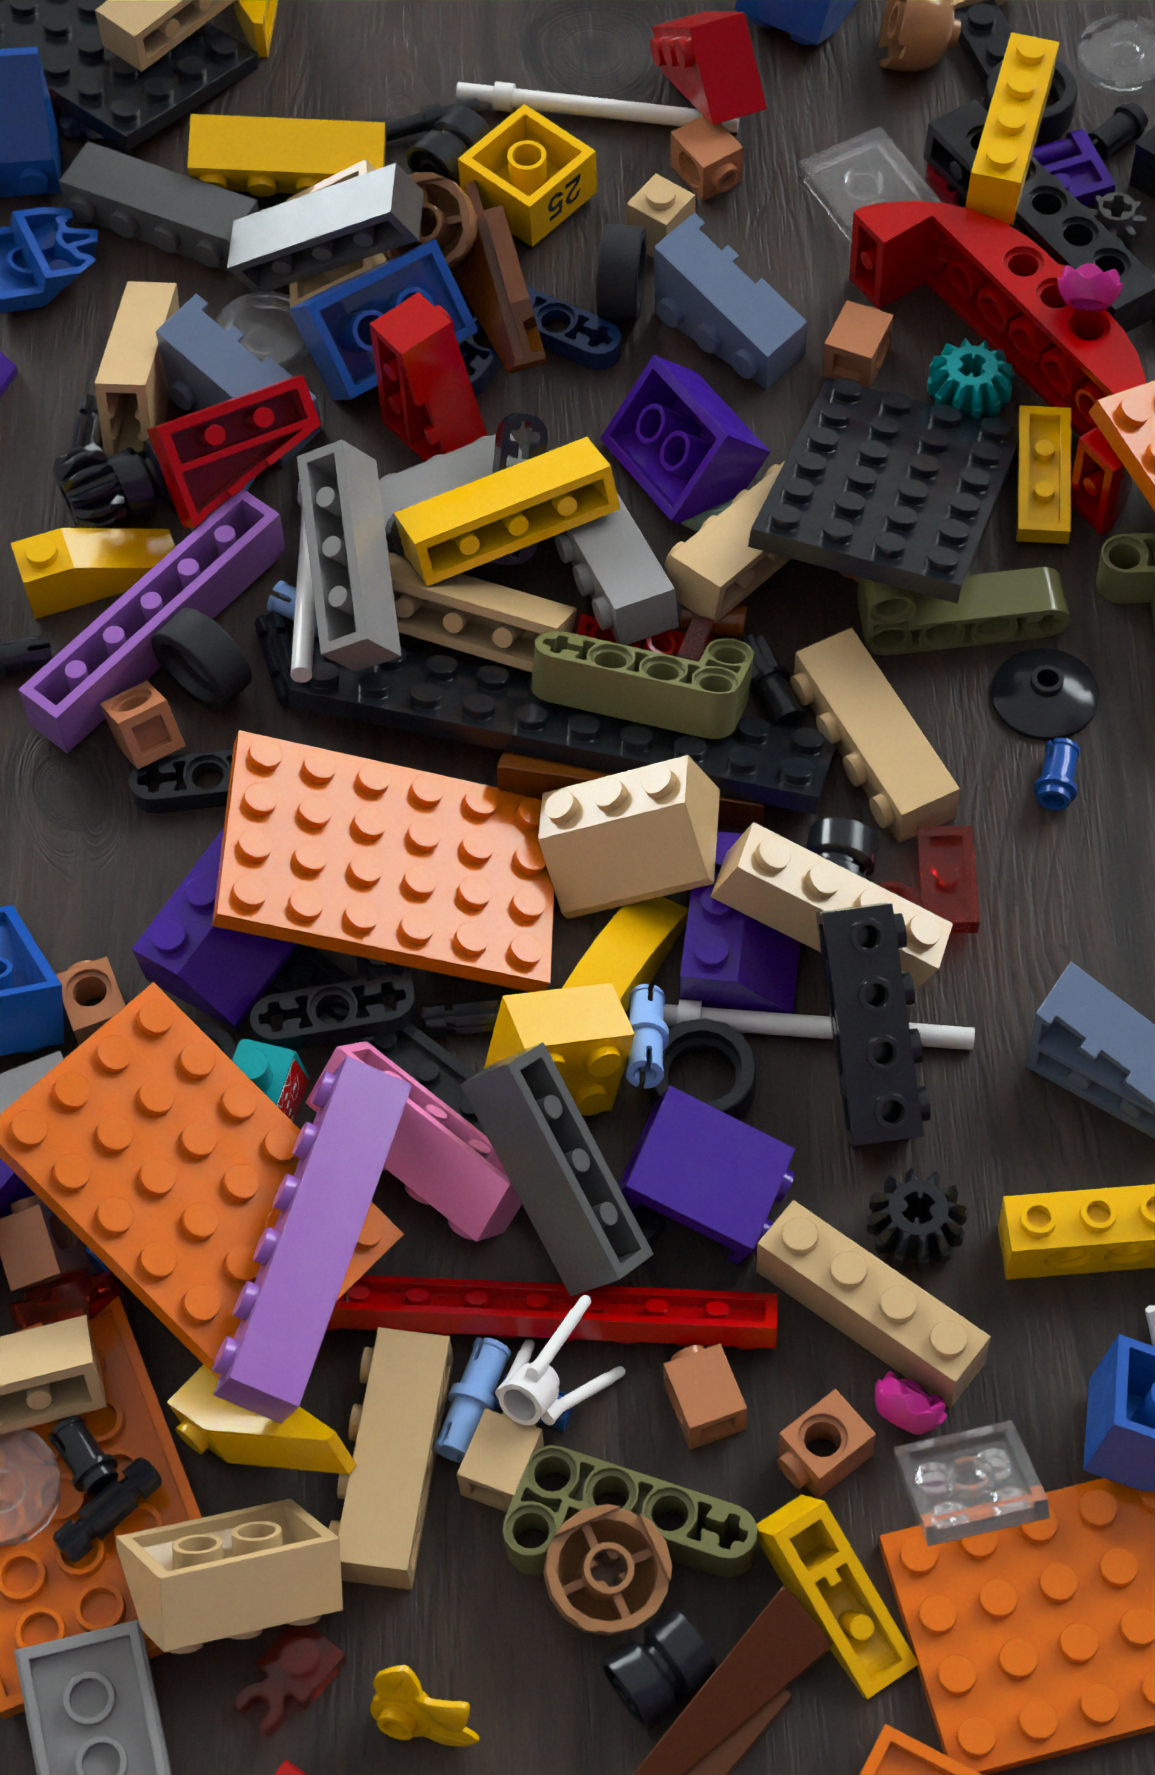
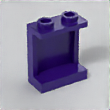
[618,1086,795,1265]

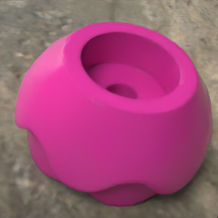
[1057,263,1124,311]
[874,1371,947,1435]

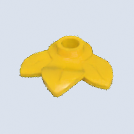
[370,1665,480,1747]

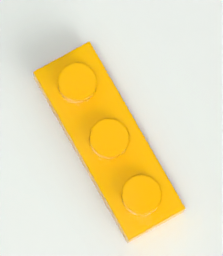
[1016,406,1071,544]

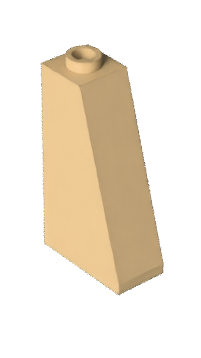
[94,281,179,456]

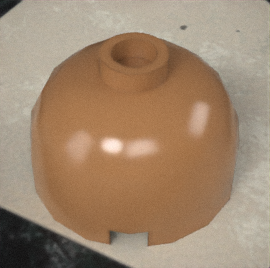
[879,0,961,73]
[384,172,477,269]
[543,1504,672,1636]

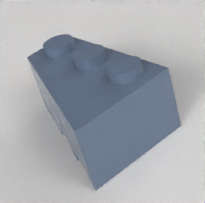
[654,212,807,390]
[155,293,322,468]

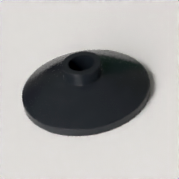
[991,648,1099,741]

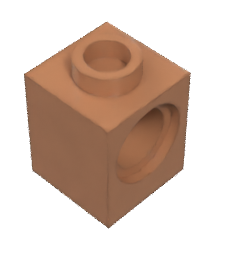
[670,116,743,201]
[823,300,894,389]
[99,681,186,769]
[56,956,126,1045]
[0,1195,91,1291]
[663,1343,747,1450]
[777,1389,876,1499]

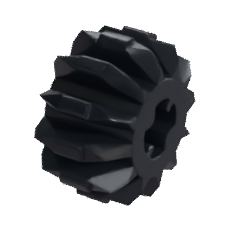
[53,443,128,528]
[866,1167,968,1273]

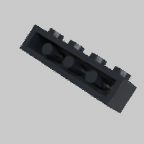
[816,902,931,1146]

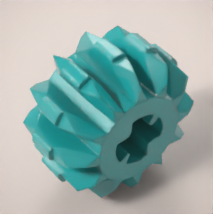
[927,337,1014,418]

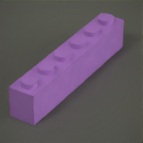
[18,489,287,753]
[212,1056,412,1424]

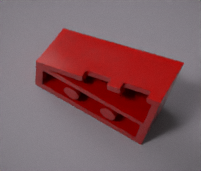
[649,11,767,125]
[369,292,487,462]
[146,375,321,528]

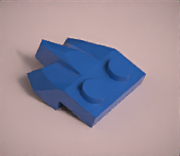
[0,207,98,314]

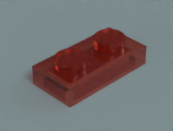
[916,826,980,933]

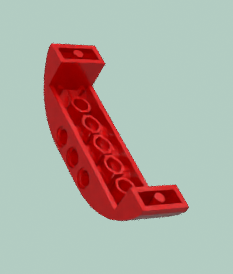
[849,201,1146,535]

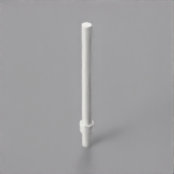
[456,81,739,133]
[290,481,316,683]
[663,999,975,1050]

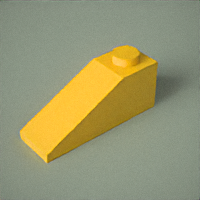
[10,528,175,619]
[167,1364,357,1475]
[756,1494,918,1699]

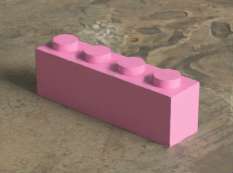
[305,1041,522,1242]

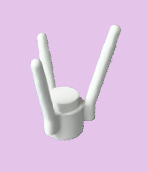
[495,1295,626,1425]

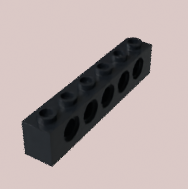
[923,100,1155,333]

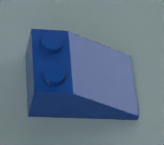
[734,0,858,45]
[0,47,63,197]
[289,239,479,400]
[0,905,64,1056]
[1083,1334,1155,1491]

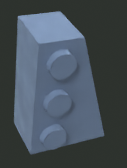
[1025,962,1155,1139]

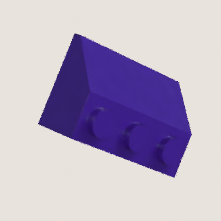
[600,355,771,524]
[131,827,300,1030]
[680,832,801,1014]

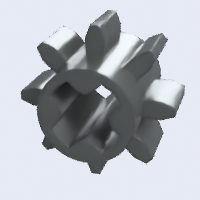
[1090,192,1147,251]

